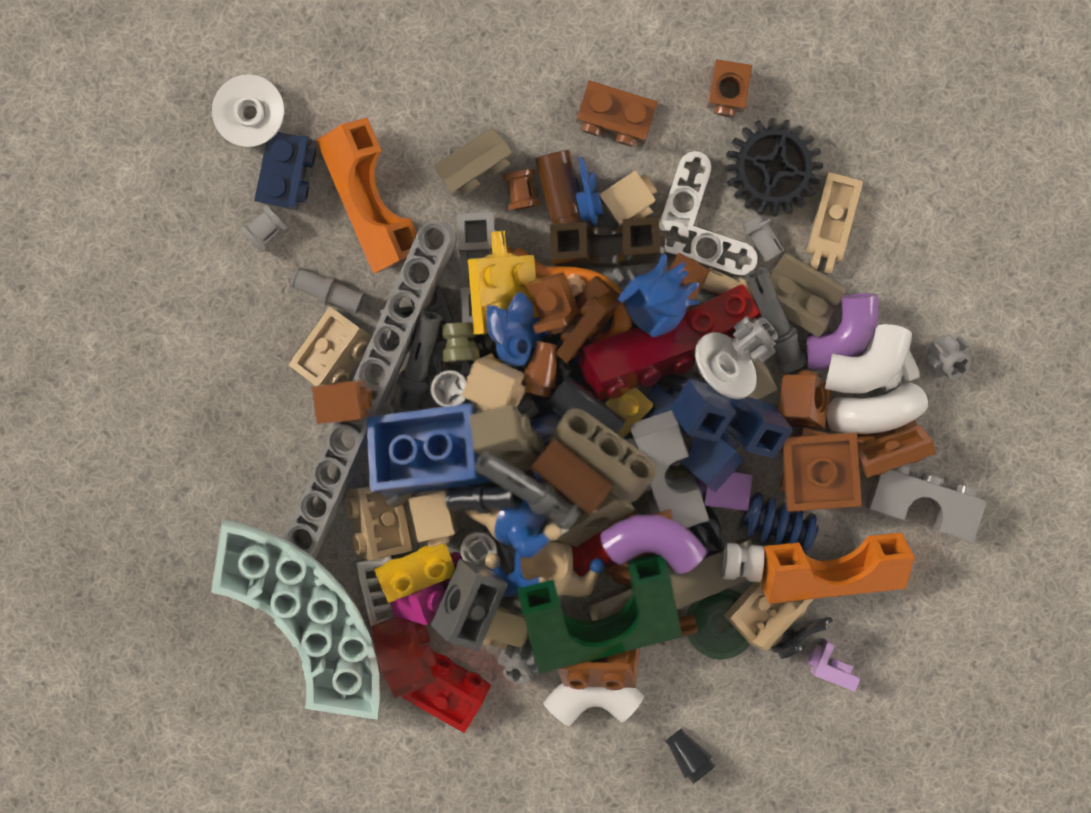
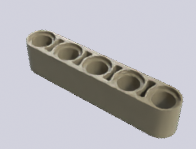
[586,537,753,621]

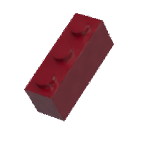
[578,318,698,400]

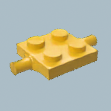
[468,231,539,334]

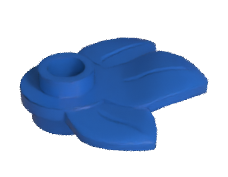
[576,157,603,227]
[486,292,544,366]

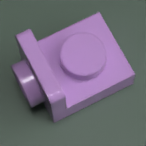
[808,638,860,692]

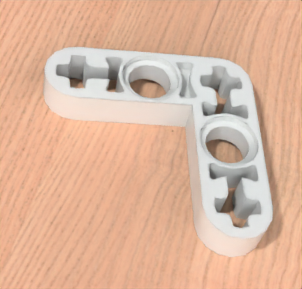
[661,151,758,276]

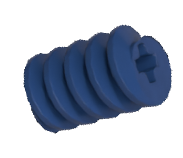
[738,492,819,556]

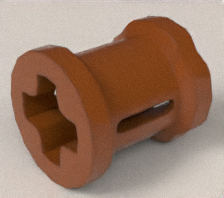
[502,169,540,211]

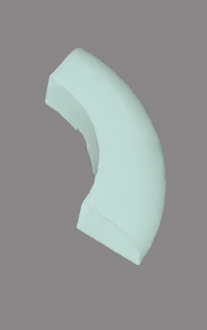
[211,519,380,720]

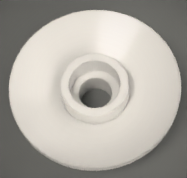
[212,74,285,147]
[696,333,757,399]

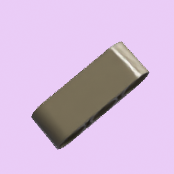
[549,409,657,502]

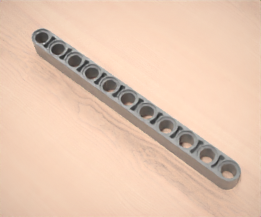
[284,222,456,560]

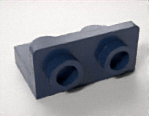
[254,132,317,210]

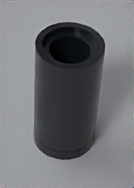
[545,376,627,434]

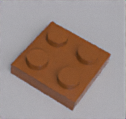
[782,432,862,512]

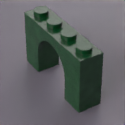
[517,553,682,674]

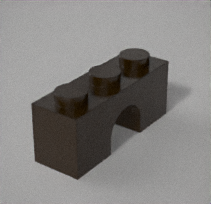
[550,217,666,268]

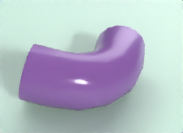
[807,293,879,371]
[601,515,706,574]

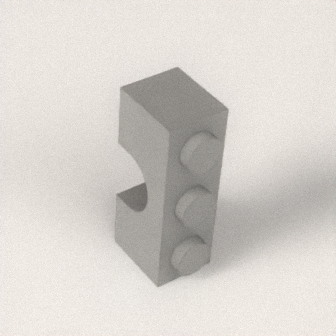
[457,212,495,323]
[627,410,709,528]
[865,466,987,543]

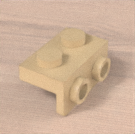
[724,582,813,651]

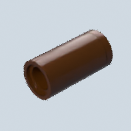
[535,150,586,224]
[530,438,613,515]

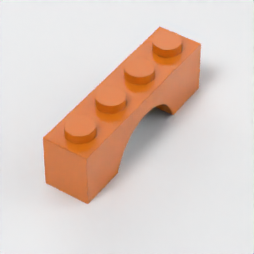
[316,117,417,274]
[760,532,915,604]

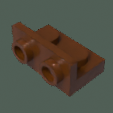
[556,276,622,363]

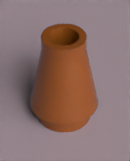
[522,341,558,397]

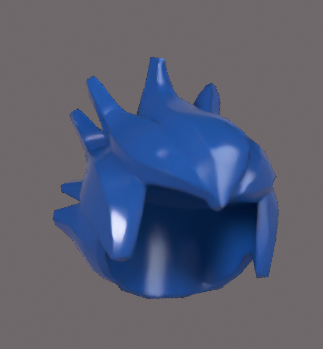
[618,254,699,337]

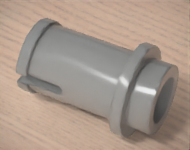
[744,214,784,262]

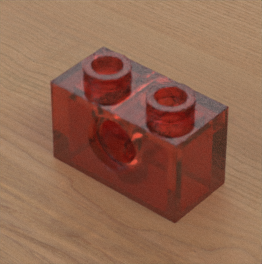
[371,616,437,698]

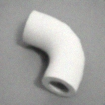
[825,324,912,393]
[827,383,928,434]
[543,683,645,726]

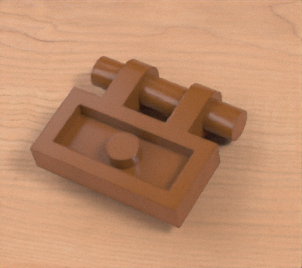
[857,420,936,478]

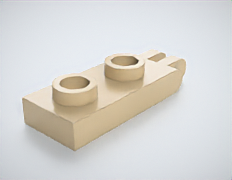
[806,172,863,275]

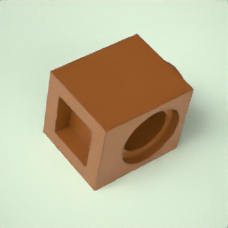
[707,59,752,117]
[778,370,831,428]
[312,379,372,424]

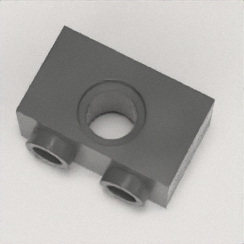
[431,559,508,651]

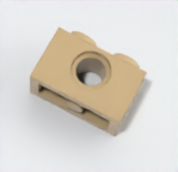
[409,488,460,547]

